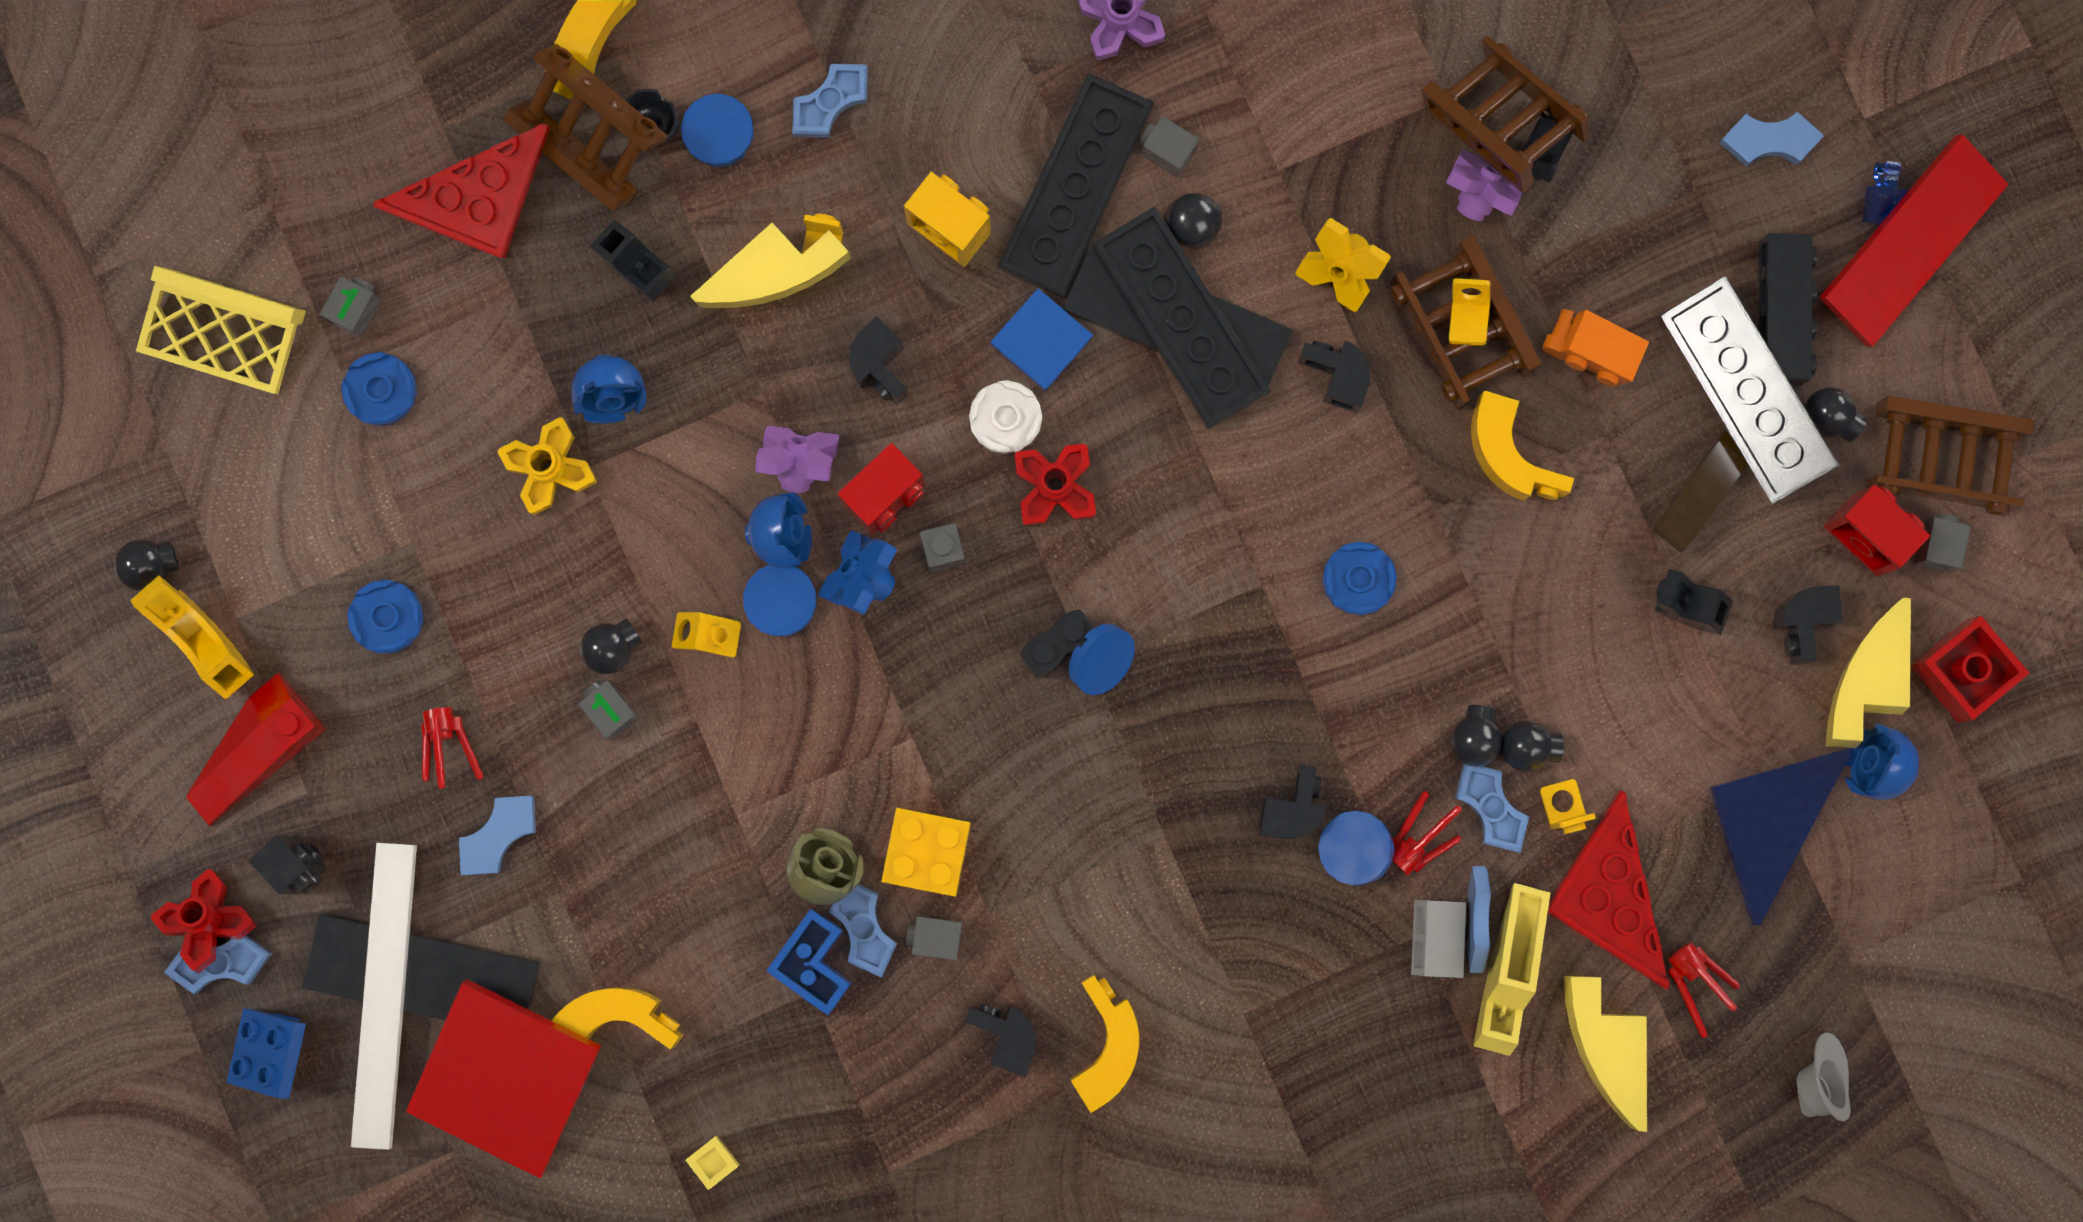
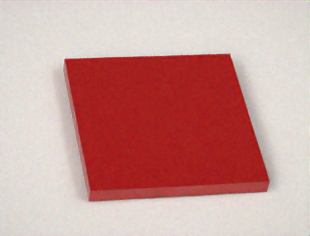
[406,979,602,1178]

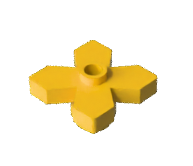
[1295,218,1391,312]
[498,417,597,515]

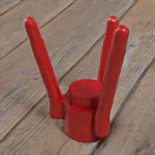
[421,707,483,789]
[1392,791,1462,876]
[1668,942,1740,1038]

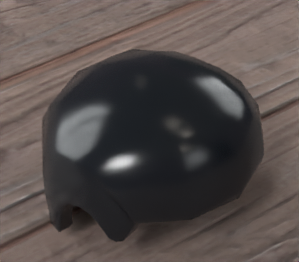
[625,89,679,149]
[1164,193,1222,249]

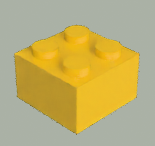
[904,172,991,267]
[881,808,971,897]

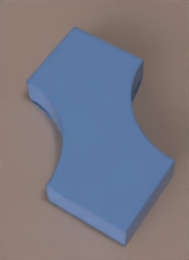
[792,64,868,138]
[1719,112,1824,166]
[1455,764,1529,853]
[459,796,536,875]
[1466,866,1491,973]
[829,884,897,978]
[164,935,273,994]

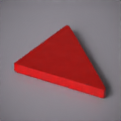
[373,124,551,259]
[1548,790,1670,990]

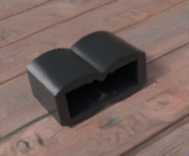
[1020,609,1094,678]

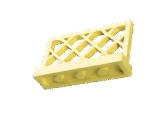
[136,266,306,394]

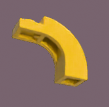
[545,0,637,100]
[1471,391,1574,501]
[130,576,254,700]
[1070,974,1139,1113]
[552,987,683,1049]

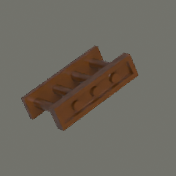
[1421,35,1590,194]
[503,44,668,212]
[1390,235,1542,409]
[1865,395,2035,515]

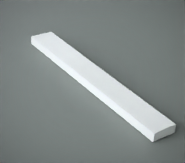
[351,843,417,1149]

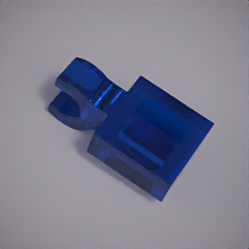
[1862,161,1907,225]

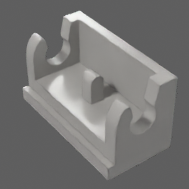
[1411,900,1466,978]

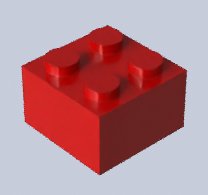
[837,442,925,536]
[1823,484,1931,577]
[1910,615,2030,723]

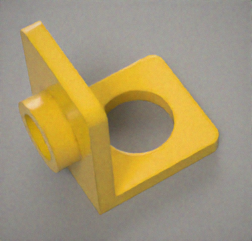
[802,214,843,254]
[1449,279,1490,346]
[672,612,741,658]
[1540,779,1596,834]

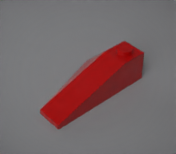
[186,673,326,826]

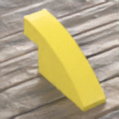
[690,223,851,308]
[1825,598,1911,748]
[1474,883,1550,1056]
[1564,976,1647,1132]

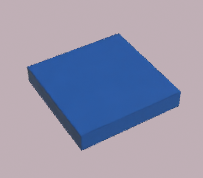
[990,288,1093,392]

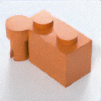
[1541,309,1649,387]

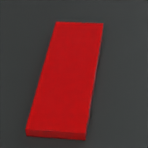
[1819,134,2009,347]

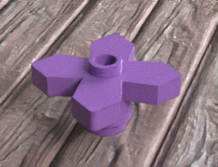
[1078,0,1165,61]
[1446,149,1522,221]
[755,426,839,493]

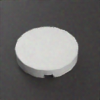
[969,380,1042,455]

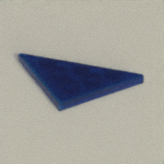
[1710,748,1851,926]

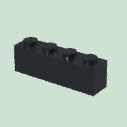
[1758,233,1818,386]

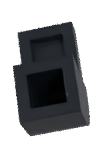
[1522,111,1573,183]
[590,220,678,302]
[849,316,908,405]
[1297,340,1370,414]
[1655,569,1733,635]
[1773,585,1843,665]
[1258,765,1326,839]
[965,1002,1036,1077]

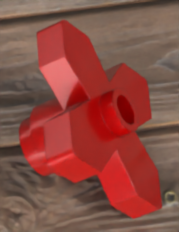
[1015,444,1096,526]
[151,869,257,973]

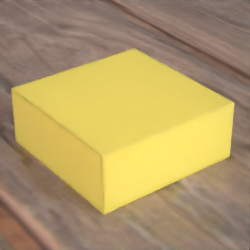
[685,1135,740,1190]

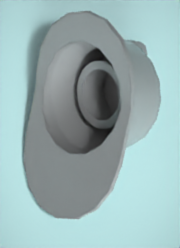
[1796,1032,1851,1122]

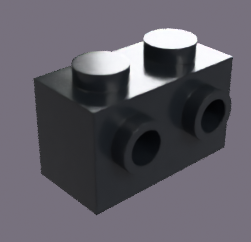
[248,835,327,895]

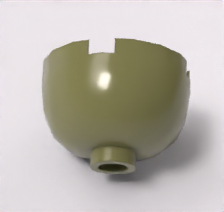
[786,828,864,906]

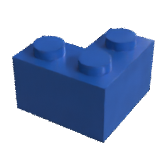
[766,909,853,1015]

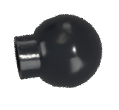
[1805,387,1867,442]
[114,540,179,591]
[580,618,642,674]
[1450,705,1502,767]
[1501,720,1564,772]

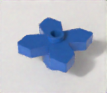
[818,531,897,615]

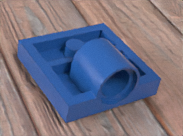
[226,1008,306,1099]

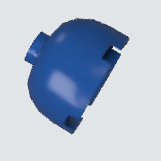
[572,354,647,424]
[745,492,812,567]
[1845,724,1919,801]

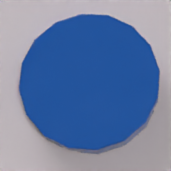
[681,93,754,168]
[341,352,417,427]
[1322,541,1397,616]
[743,565,817,637]
[347,580,424,654]
[1069,623,1135,695]
[1318,811,1394,886]

